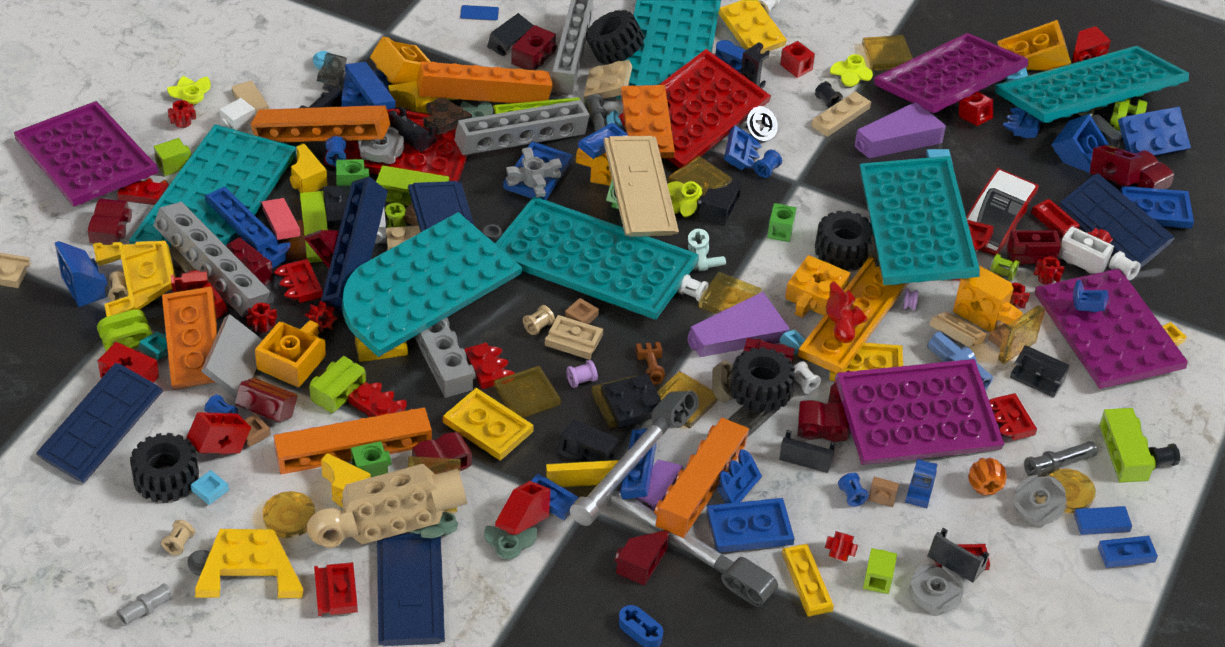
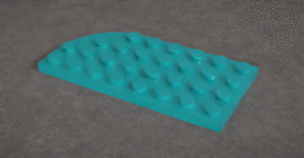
[616,0,721,99]
[129,124,297,247]
[342,212,523,357]

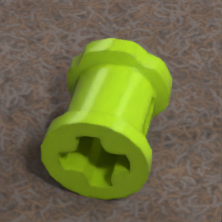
[385,203,406,228]
[990,254,1019,281]

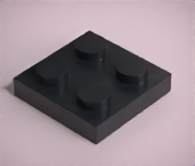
[601,373,661,427]

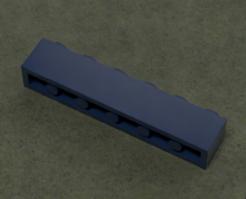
[321,177,388,316]

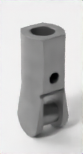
[1092,115,1122,148]

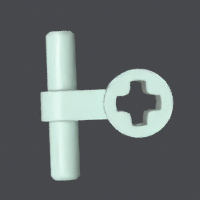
[688,229,726,271]

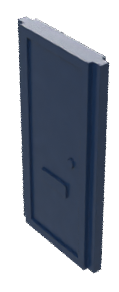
[1058,173,1175,269]
[408,181,474,232]
[36,362,163,483]
[377,533,445,646]

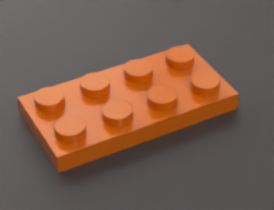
[621,85,675,158]
[162,287,218,389]

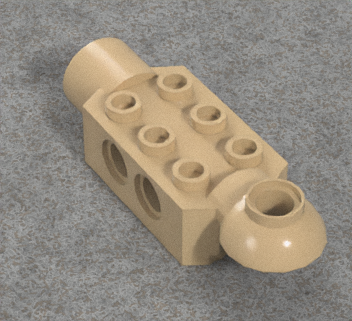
[307,464,467,548]

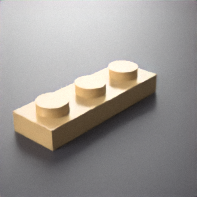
[811,92,871,137]

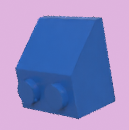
[1052,114,1110,173]
[55,241,108,307]

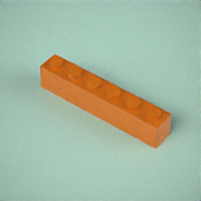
[416,62,553,103]
[251,105,390,142]
[273,407,432,475]
[654,417,749,538]

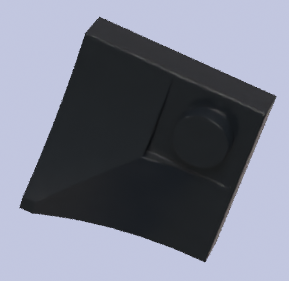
[323,186,351,227]

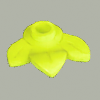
[830,54,873,87]
[167,76,211,105]
[667,181,702,217]

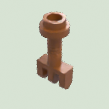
[635,342,665,385]

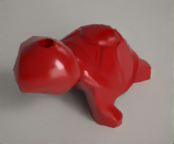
[826,281,868,344]

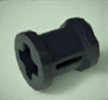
[815,81,843,108]
[1148,443,1180,469]

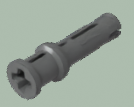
[584,94,608,132]
[1024,441,1098,477]

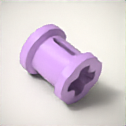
[566,360,598,388]

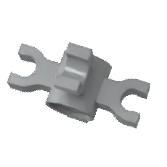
[506,147,562,197]

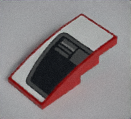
[966,168,1039,256]

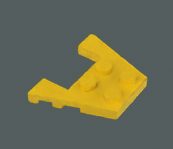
[93,241,175,317]
[195,529,303,598]

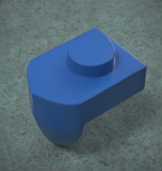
[1072,280,1109,312]

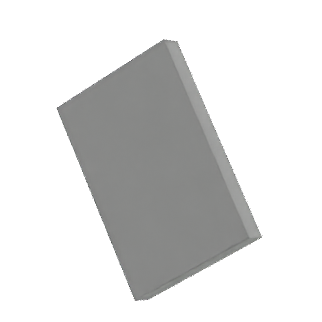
[201,314,262,397]

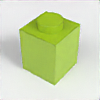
[153,138,191,176]
[863,548,897,594]

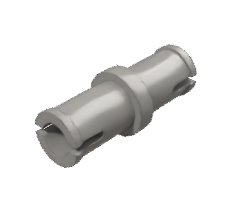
[117,583,173,626]

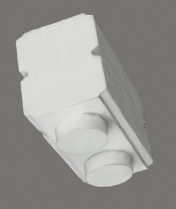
[1058,226,1114,274]

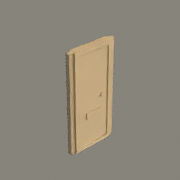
[603,136,679,237]

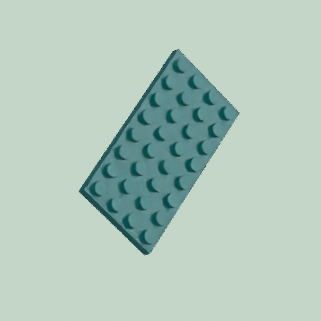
[995,46,1189,123]
[860,156,980,285]
[495,196,699,320]

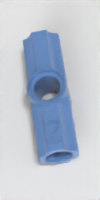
[927,331,994,390]

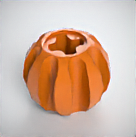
[968,457,1007,496]

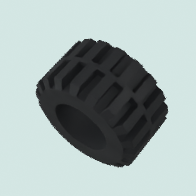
[586,10,644,65]
[815,211,874,271]
[730,347,795,413]
[130,433,199,503]

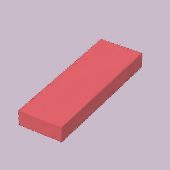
[261,198,300,240]

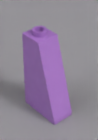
[855,102,946,158]
[687,292,790,357]

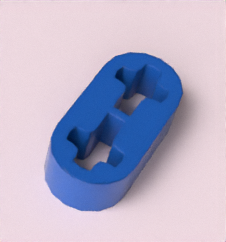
[618,605,664,647]

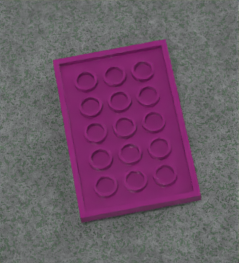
[874,33,1028,113]
[14,101,158,207]
[1034,268,1188,389]
[835,359,1004,465]

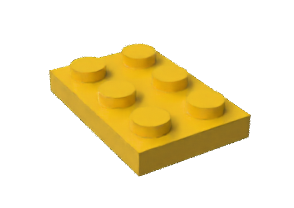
[718,0,787,54]
[829,343,903,381]
[443,388,534,461]

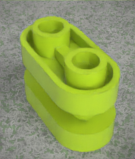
[1110,98,1147,132]
[97,309,153,351]

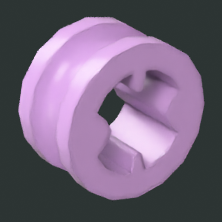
[903,288,918,311]

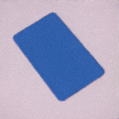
[460,5,499,20]

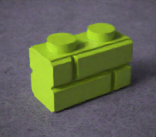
[309,356,366,414]

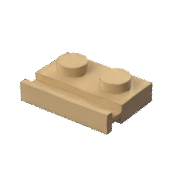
[0,253,31,288]
[929,311,987,348]
[545,315,603,360]

